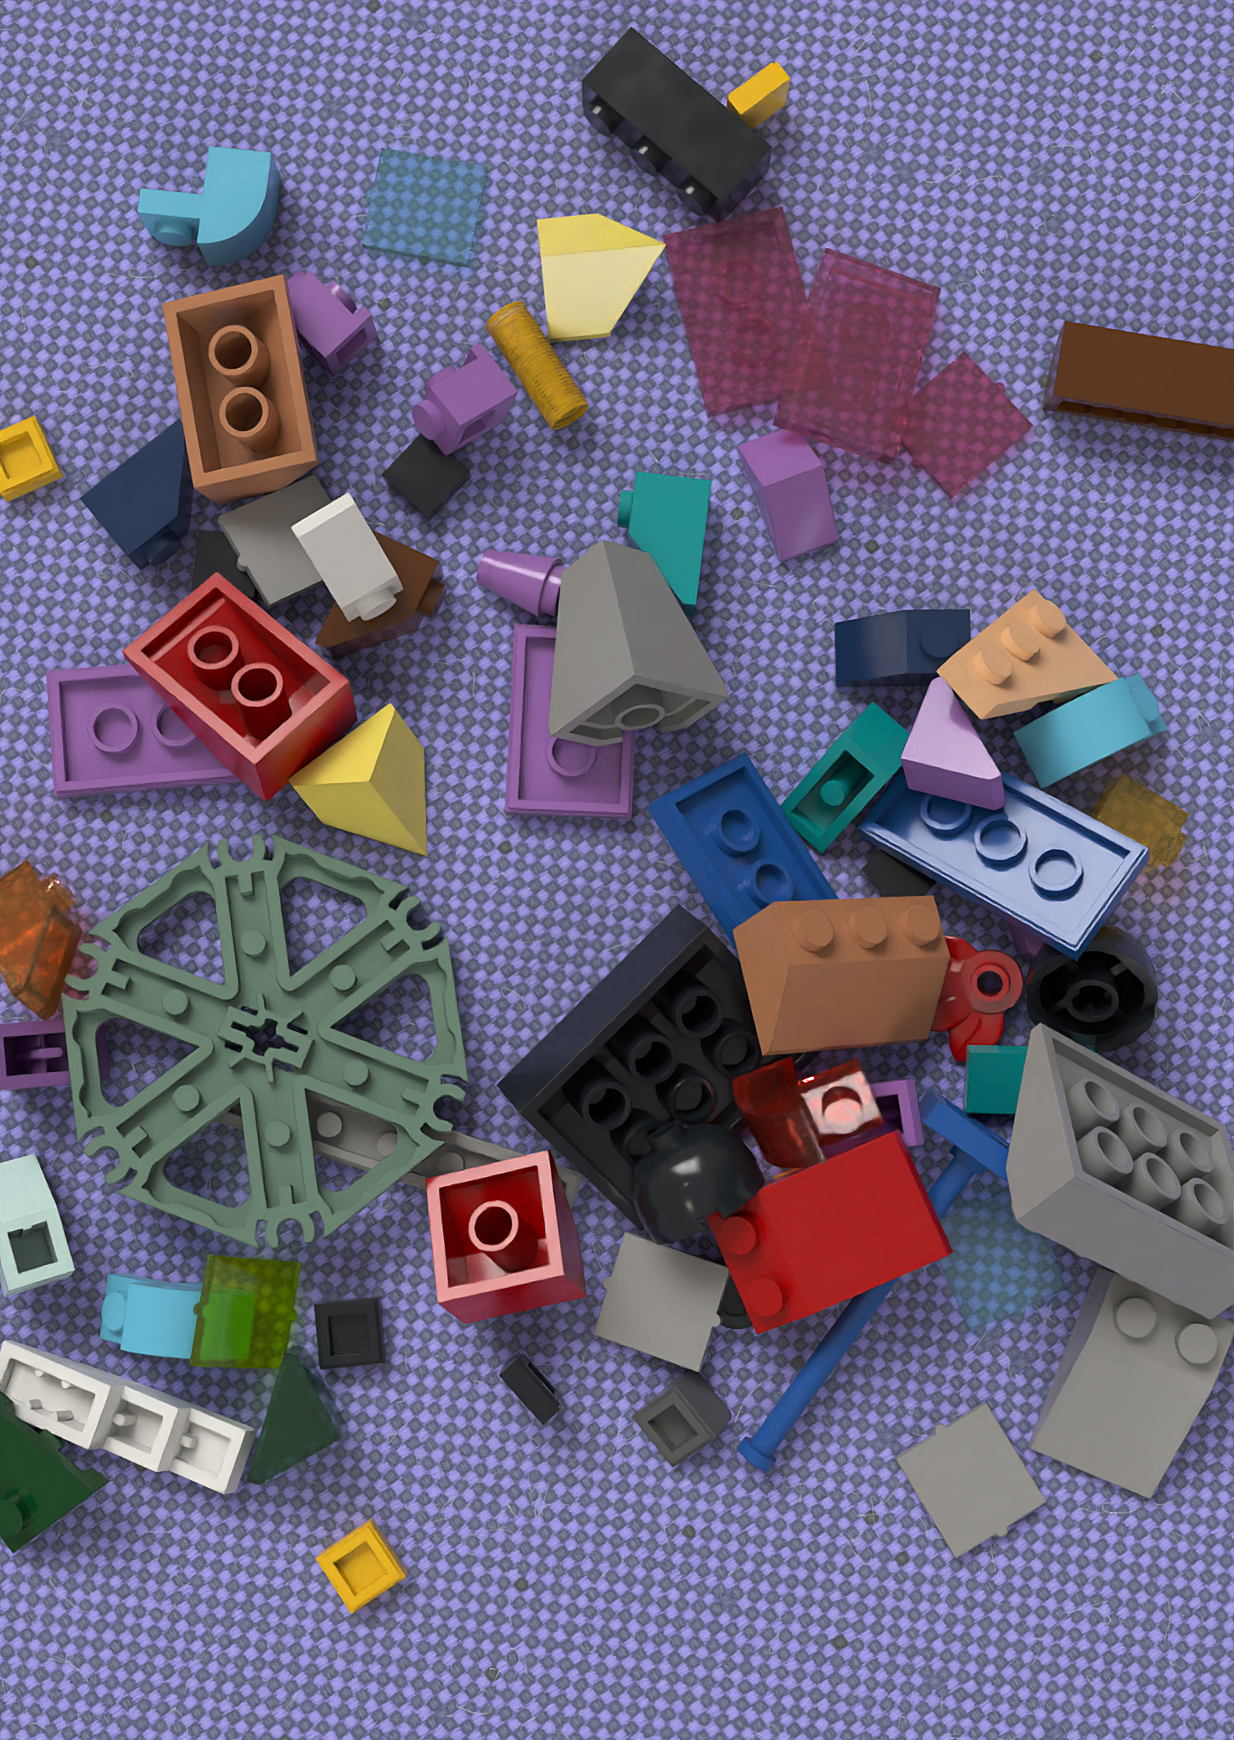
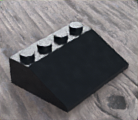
[496,904,821,1232]

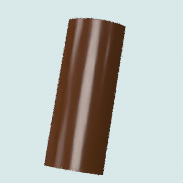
[1042,321,1234,442]

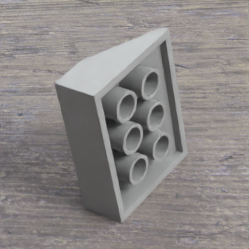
[1005,1023,1234,1320]

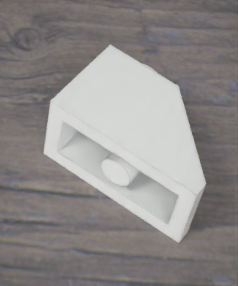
[291,492,404,622]

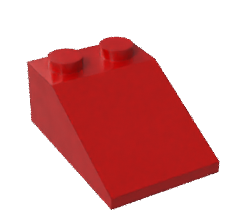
[122,572,358,802]
[706,1129,953,1334]

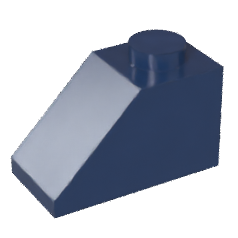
[80,419,194,570]
[834,609,971,687]

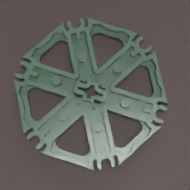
[61,834,469,1249]

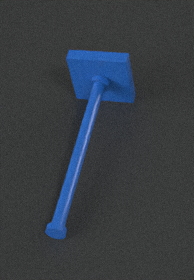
[737,1087,1010,1472]

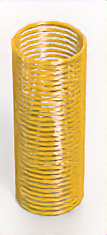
[485,301,589,430]

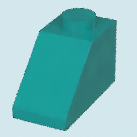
[617,471,712,618]
[780,702,910,853]

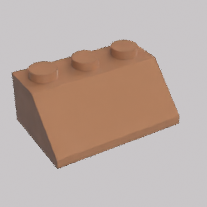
[162,274,320,505]
[733,895,950,1056]

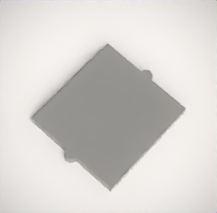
[218,474,331,609]
[593,1232,731,1372]
[894,1401,1047,1558]

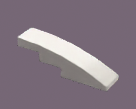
[0,1340,257,1494]

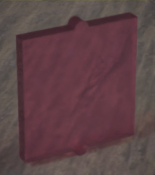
[883,351,1033,500]

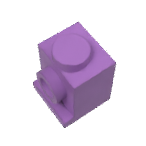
[288,271,378,377]
[412,343,518,456]

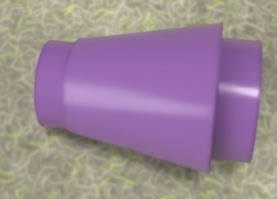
[476,549,567,619]

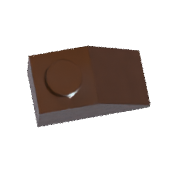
[315,529,448,660]

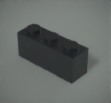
[581,27,772,225]

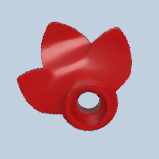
[930,935,1024,1062]

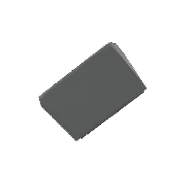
[632,1369,732,1467]

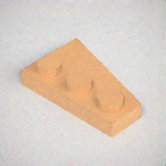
[936,588,1119,720]

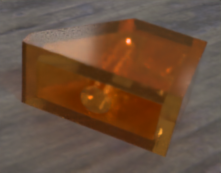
[0,859,83,1021]

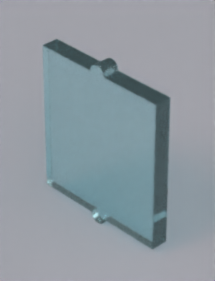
[362,147,488,268]
[938,1188,1067,1332]

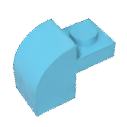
[137,146,281,266]
[1013,673,1168,789]
[99,1274,252,1359]

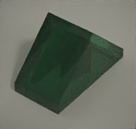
[247,1344,349,1485]

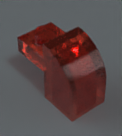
[732,1056,885,1168]

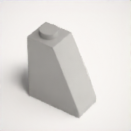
[548,540,729,747]

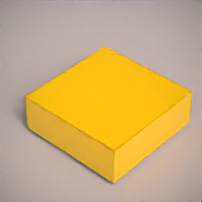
[726,61,790,129]
[0,415,64,502]
[316,1517,408,1614]

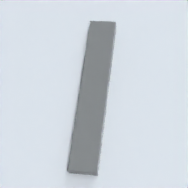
[216,1091,583,1210]

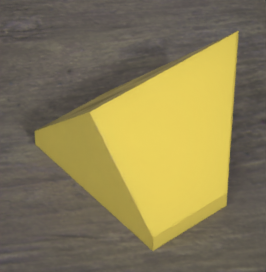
[537,213,667,343]
[288,703,428,857]

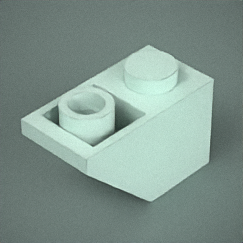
[0,1153,75,1298]

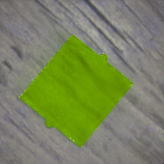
[189,1254,301,1369]

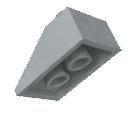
[1028,1266,1234,1499]

